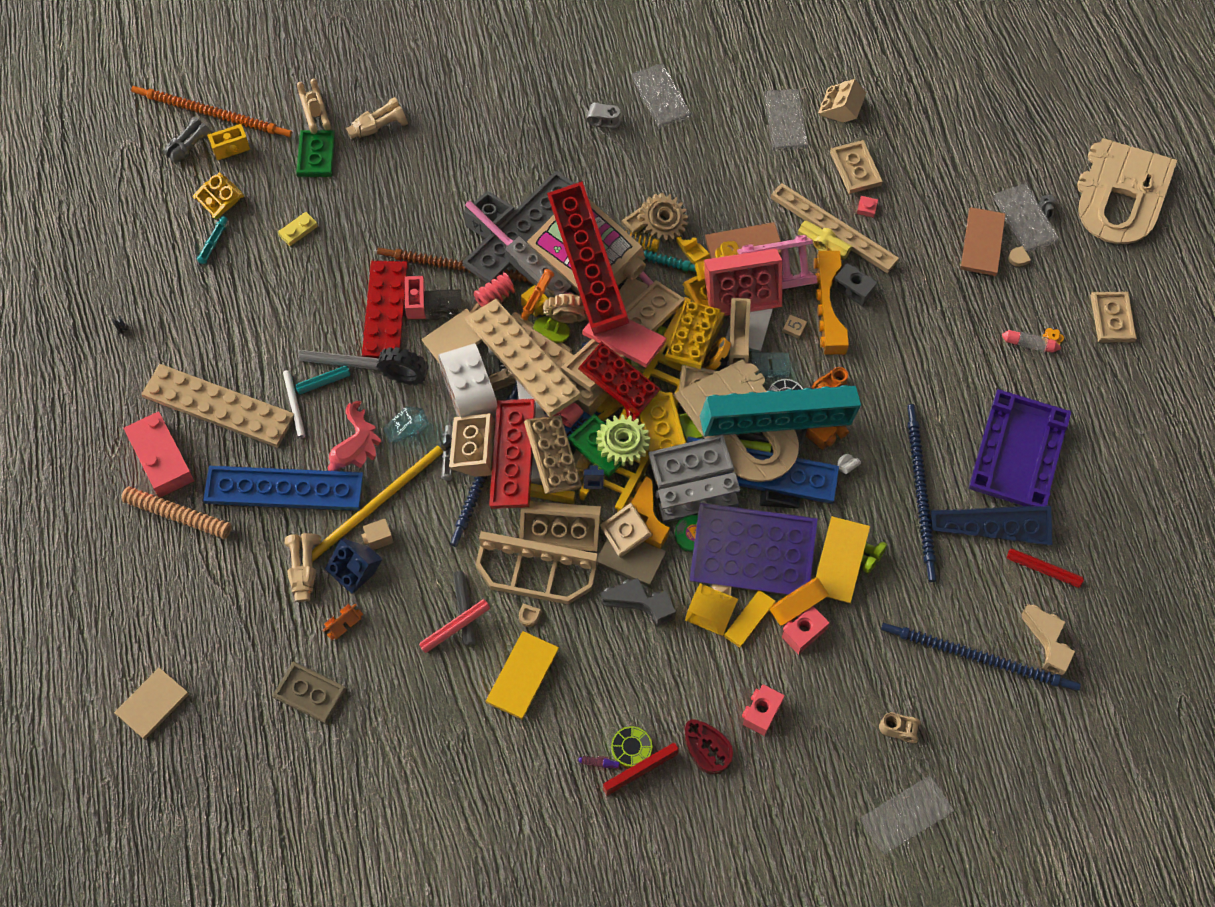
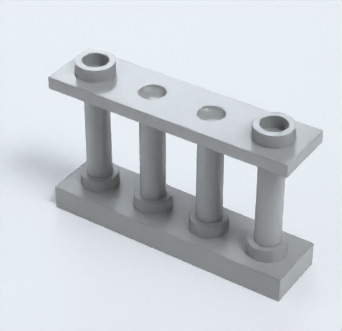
[658,472,740,523]

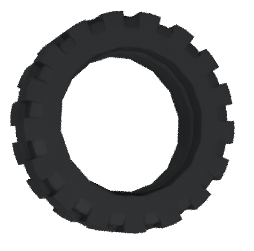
[376,347,429,385]

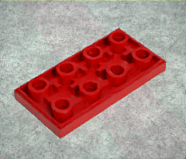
[578,341,661,417]

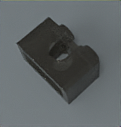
[424,289,463,320]

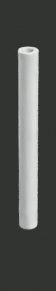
[283,370,306,438]

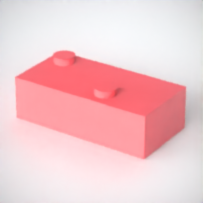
[123,411,194,498]

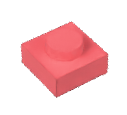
[857,196,878,218]

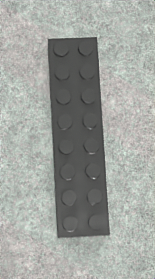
[462,171,576,283]

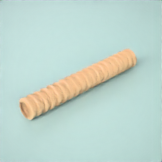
[122,486,231,539]

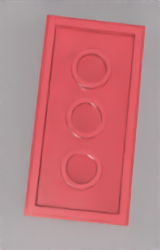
[582,319,667,368]

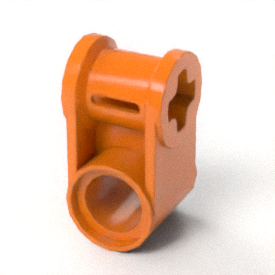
[812,367,848,389]

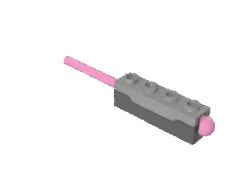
[465,200,572,298]

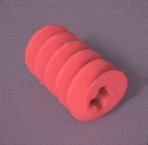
[474,273,515,307]

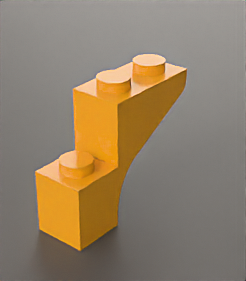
[626,476,670,549]

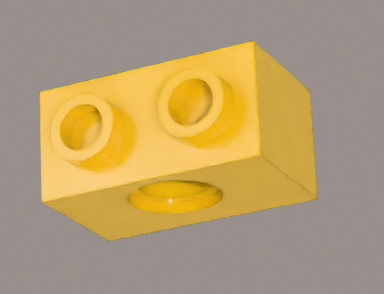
[208,124,250,161]

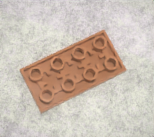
[960,207,1005,276]
[705,222,781,259]

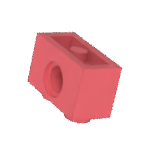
[405,276,426,320]
[782,606,830,655]
[742,684,785,736]

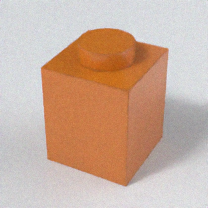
[806,426,838,450]

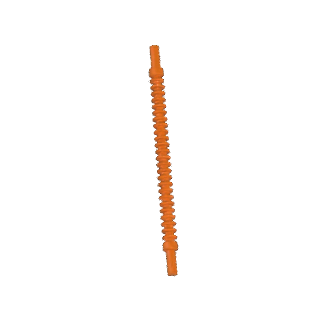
[131,86,293,137]

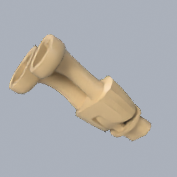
[346,97,408,139]
[284,533,321,602]

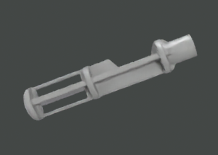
[441,425,453,481]

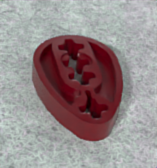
[684,719,733,774]

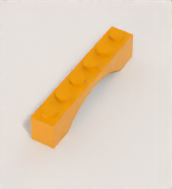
[814,251,849,355]

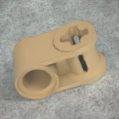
[879,712,921,743]

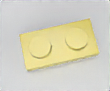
[278,212,318,246]

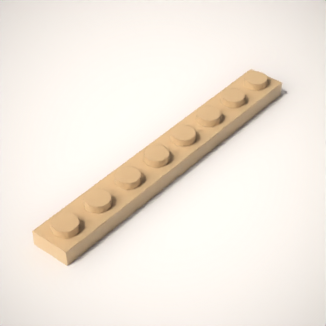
[771,183,899,274]

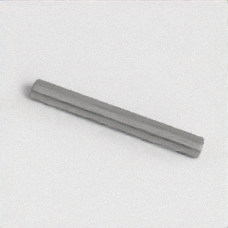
[298,350,378,370]

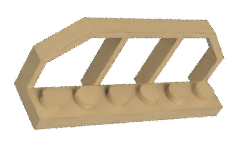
[476,531,598,604]

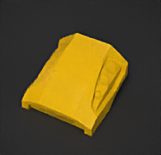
[193,172,244,219]
[685,583,739,636]

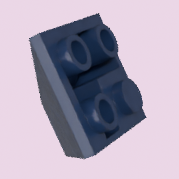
[325,538,383,594]

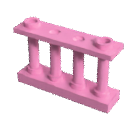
[737,235,817,289]

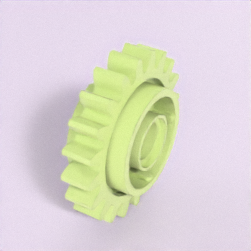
[596,414,650,466]

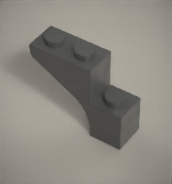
[601,578,676,626]

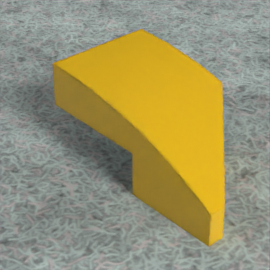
[676,237,710,264]

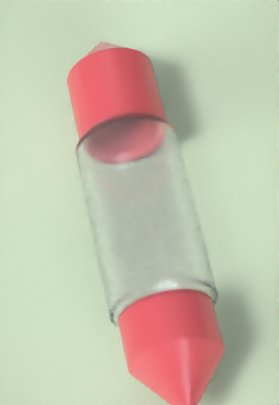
[1002,330,1061,353]

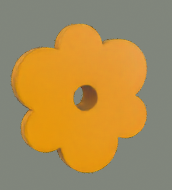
[1042,328,1064,345]

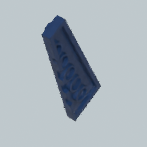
[931,506,1052,545]

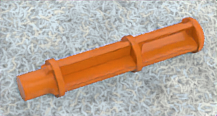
[521,269,554,321]

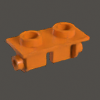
[322,604,363,640]

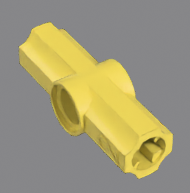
[798,220,852,260]

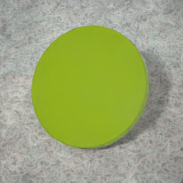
[533,316,570,343]

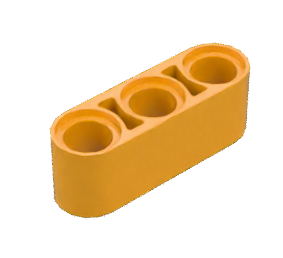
[769,577,829,626]

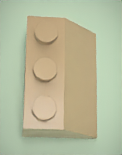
[449,413,495,477]

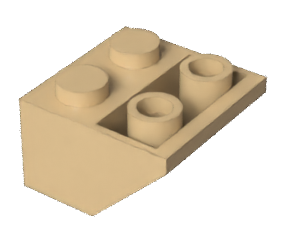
[818,79,867,123]

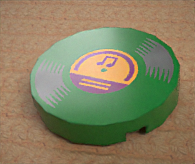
[675,515,698,553]

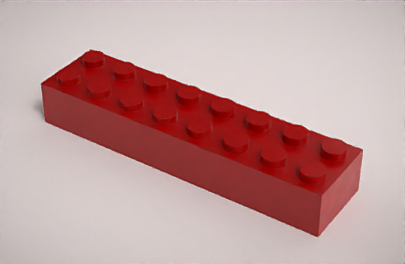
[547,181,629,335]

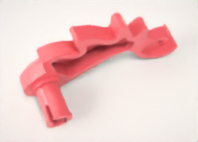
[328,401,381,471]

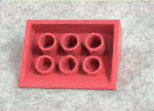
[704,249,782,316]

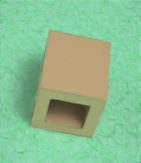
[361,519,393,550]

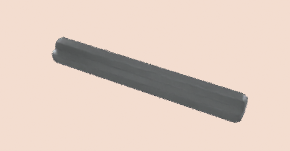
[453,571,475,646]

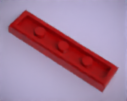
[603,743,679,796]

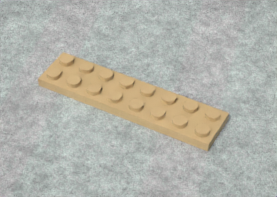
[561,280,685,392]
[465,299,581,417]
[142,364,294,448]

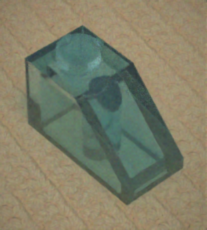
[383,406,429,444]

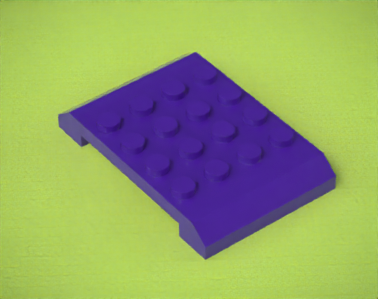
[968,389,1072,506]

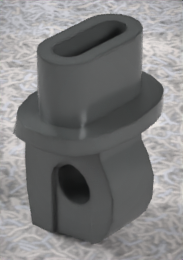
[1039,194,1055,220]

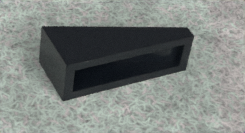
[760,489,800,509]

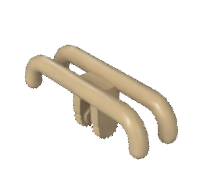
[297,79,331,134]

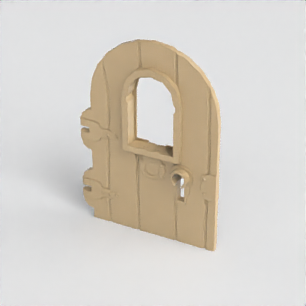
[1077,138,1177,244]
[674,359,799,482]

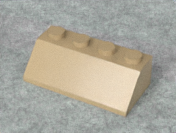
[519,501,601,551]

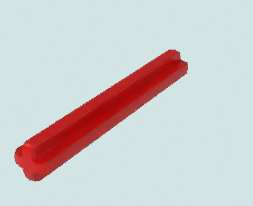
[1007,548,1084,588]

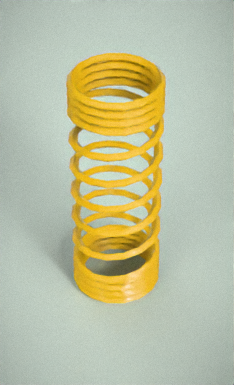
[626,231,660,252]

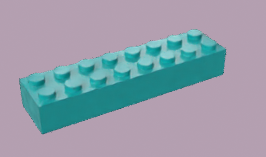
[699,385,861,437]

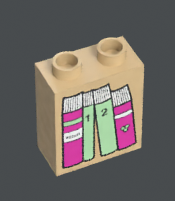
[527,198,646,296]

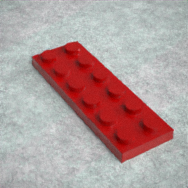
[362,261,408,359]
[489,399,536,509]

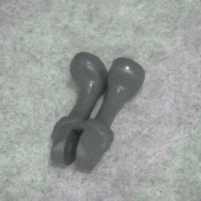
[163,117,212,163]

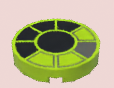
[611,726,653,768]

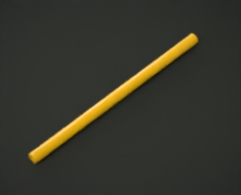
[312,445,443,562]

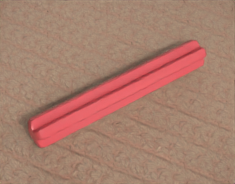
[419,599,490,653]

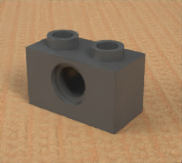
[833,263,877,307]

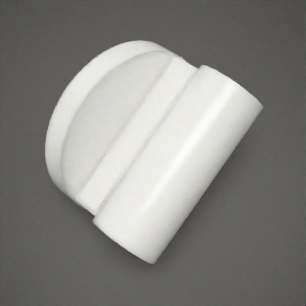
[838,454,861,474]

